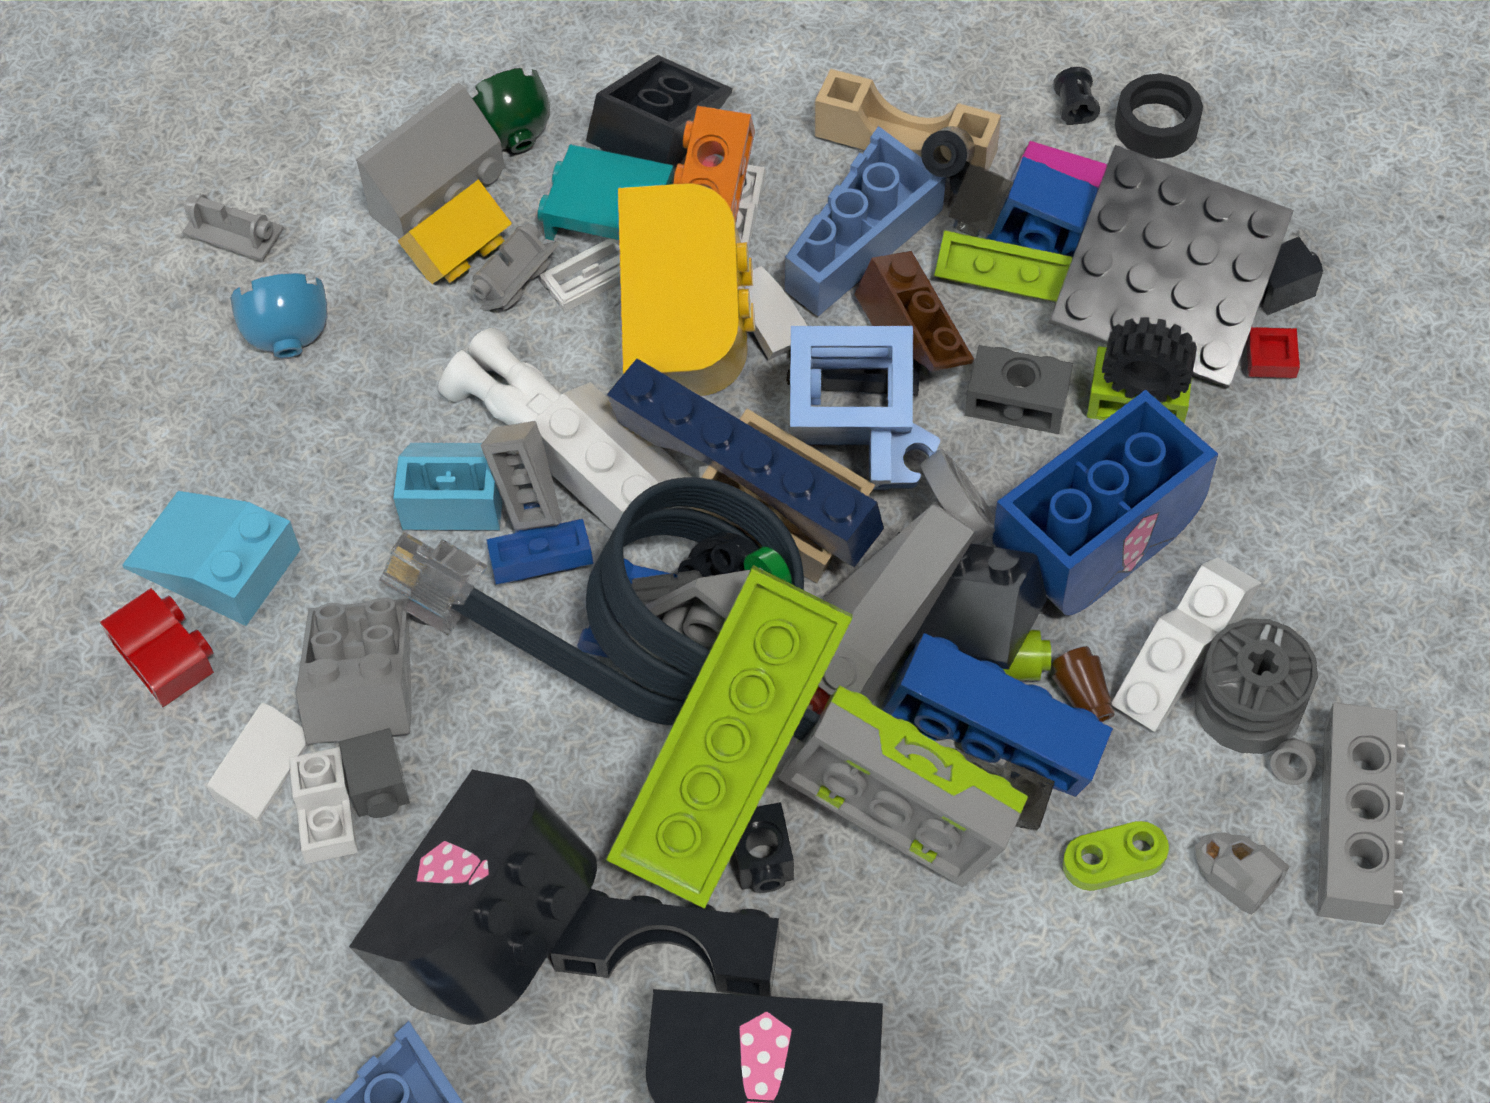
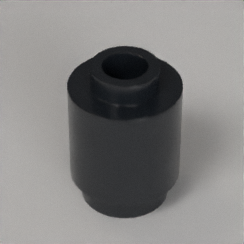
[921,126,975,177]

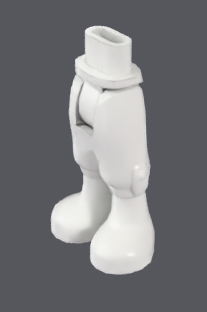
[438,328,561,425]

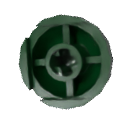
[472,68,550,153]

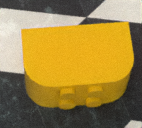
[618,184,755,396]

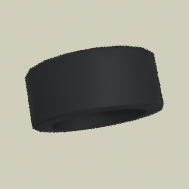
[1114,73,1203,159]

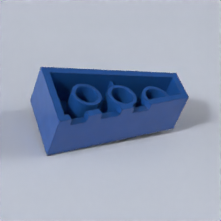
[985,156,1098,257]
[881,633,1113,797]

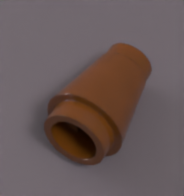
[1052,646,1115,722]

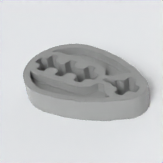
[920,448,995,544]

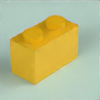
[398,179,512,284]

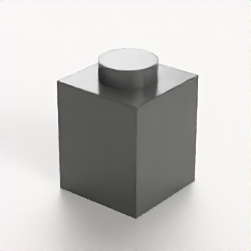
[339,728,410,818]

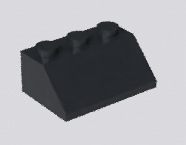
[896,532,1047,670]

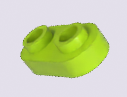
[1063,821,1169,891]

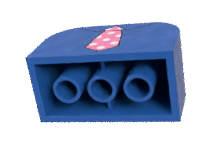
[992,390,1218,615]

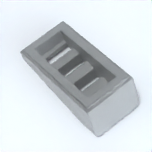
[480,421,562,531]

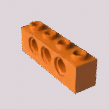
[674,106,755,223]

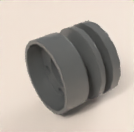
[1194,618,1318,754]

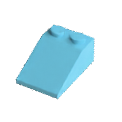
[122,491,301,626]

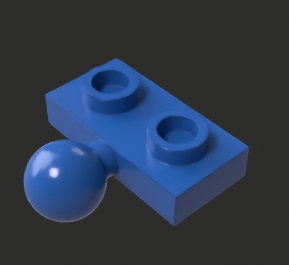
[486,502,594,585]

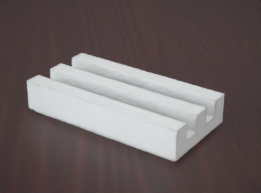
[540,238,620,313]

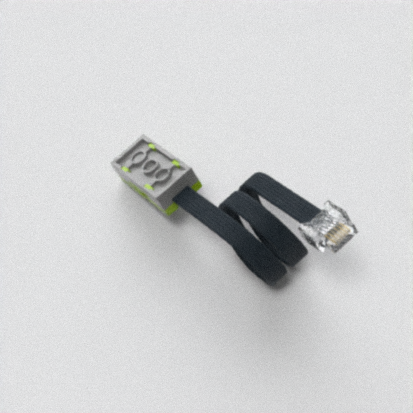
[379,477,1028,887]

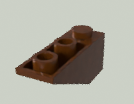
[855,251,974,372]

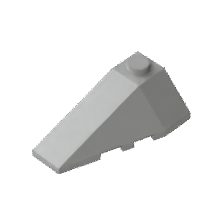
[818,504,977,704]

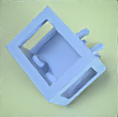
[790,326,940,490]

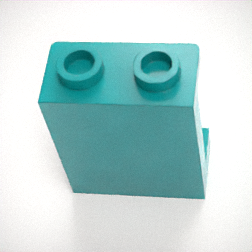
[538,144,674,241]

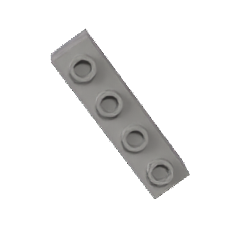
[1317,702,1406,925]

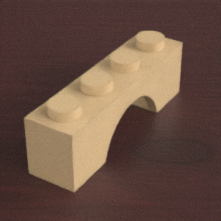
[815,68,1001,181]

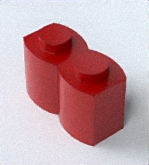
[100,588,214,707]

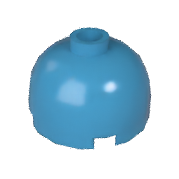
[230,273,328,358]

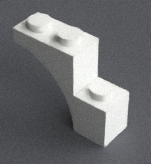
[1112,557,1261,732]

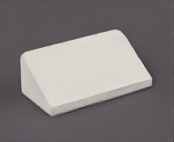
[207,703,309,822]

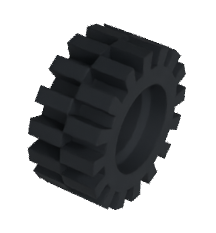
[1102,317,1197,402]

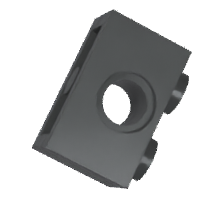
[965,345,1073,434]

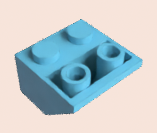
[393,443,503,530]

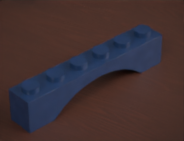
[607,358,884,568]

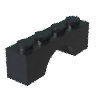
[550,889,780,996]

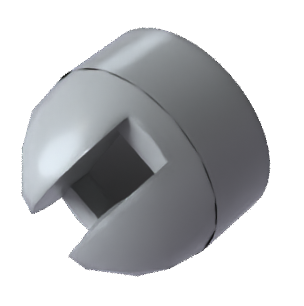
[1270,738,1316,785]

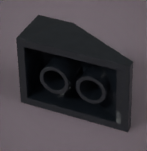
[586,55,733,169]

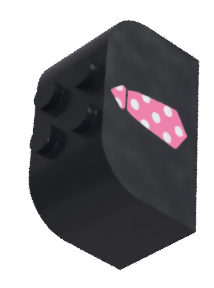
[349,769,597,1025]
[646,989,883,1103]

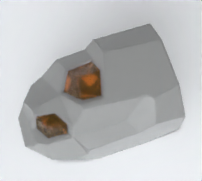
[1195,832,1290,915]

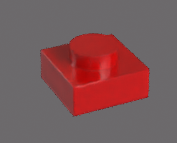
[1246,327,1300,378]

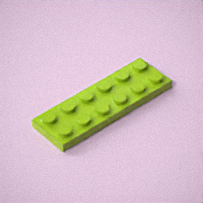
[606,565,853,909]

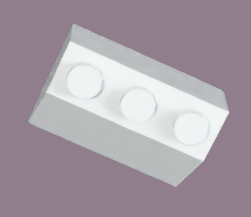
[533,382,692,531]

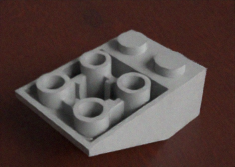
[296,598,412,744]

